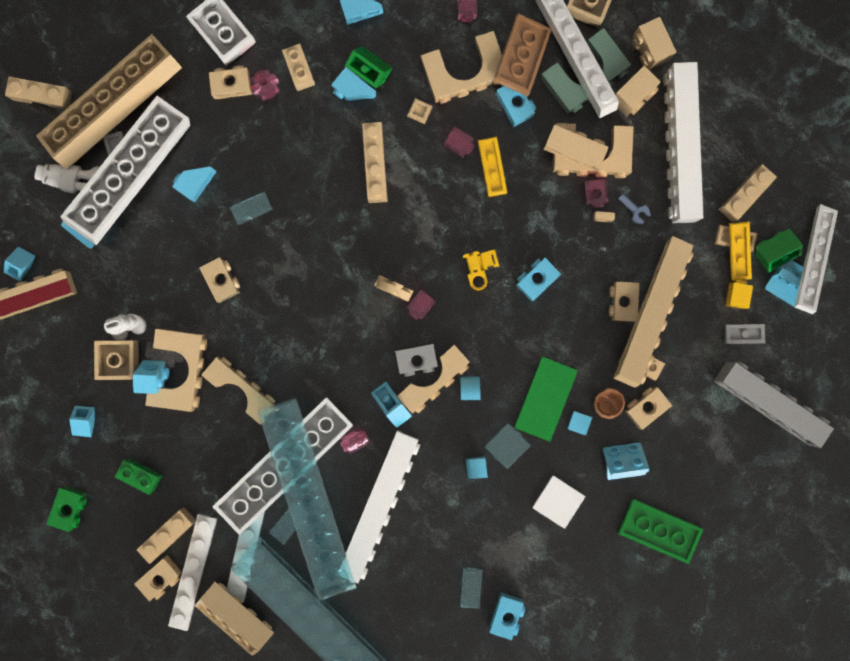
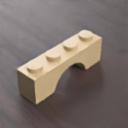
[362,122,388,203]
[397,345,469,414]
[202,357,277,425]

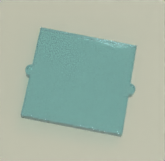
[485,423,531,469]

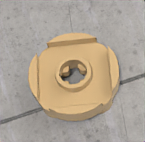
[374,275,413,302]

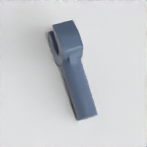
[618,194,651,224]

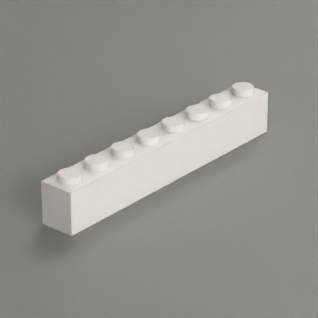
[535,0,619,118]
[337,430,420,583]

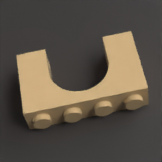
[421,31,502,104]
[553,123,634,178]
[145,329,207,412]

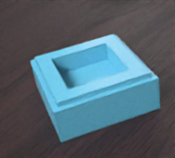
[567,411,592,435]

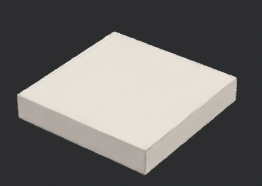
[532,475,586,529]

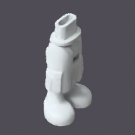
[35,164,100,194]
[104,314,146,341]

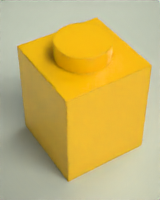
[725,280,753,309]

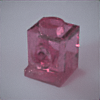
[585,179,608,208]

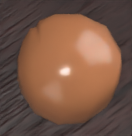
[594,388,625,419]

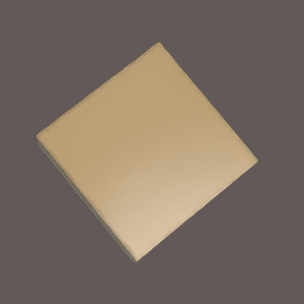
[407,98,433,124]
[593,211,615,222]

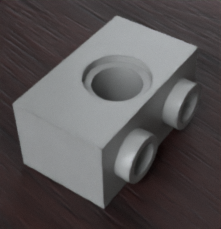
[395,344,438,377]

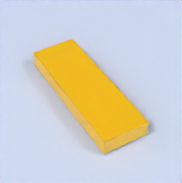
[478,137,507,197]
[729,221,752,281]

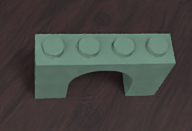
[540,28,631,114]

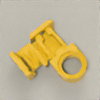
[463,250,500,290]

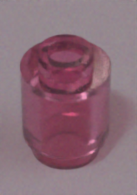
[340,429,370,454]

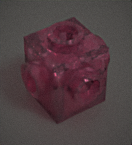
[251,69,279,100]

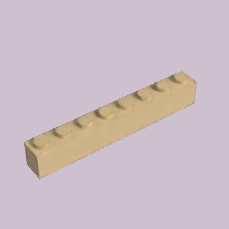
[614,236,694,388]

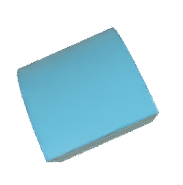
[4,247,35,281]
[460,376,480,400]
[69,406,95,437]
[465,456,488,479]

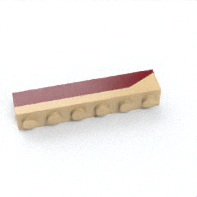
[0,269,77,320]

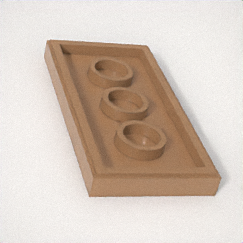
[493,13,551,97]

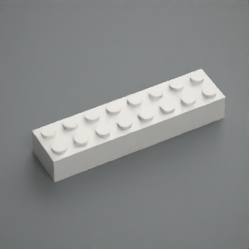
[663,62,703,223]
[60,96,190,245]
[213,397,353,535]

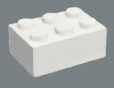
[186,0,256,66]

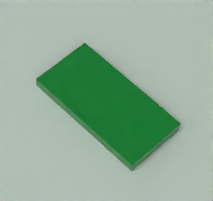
[514,357,578,442]
[617,498,704,564]

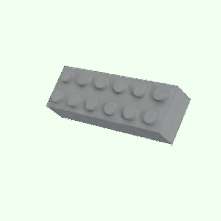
[714,362,834,448]

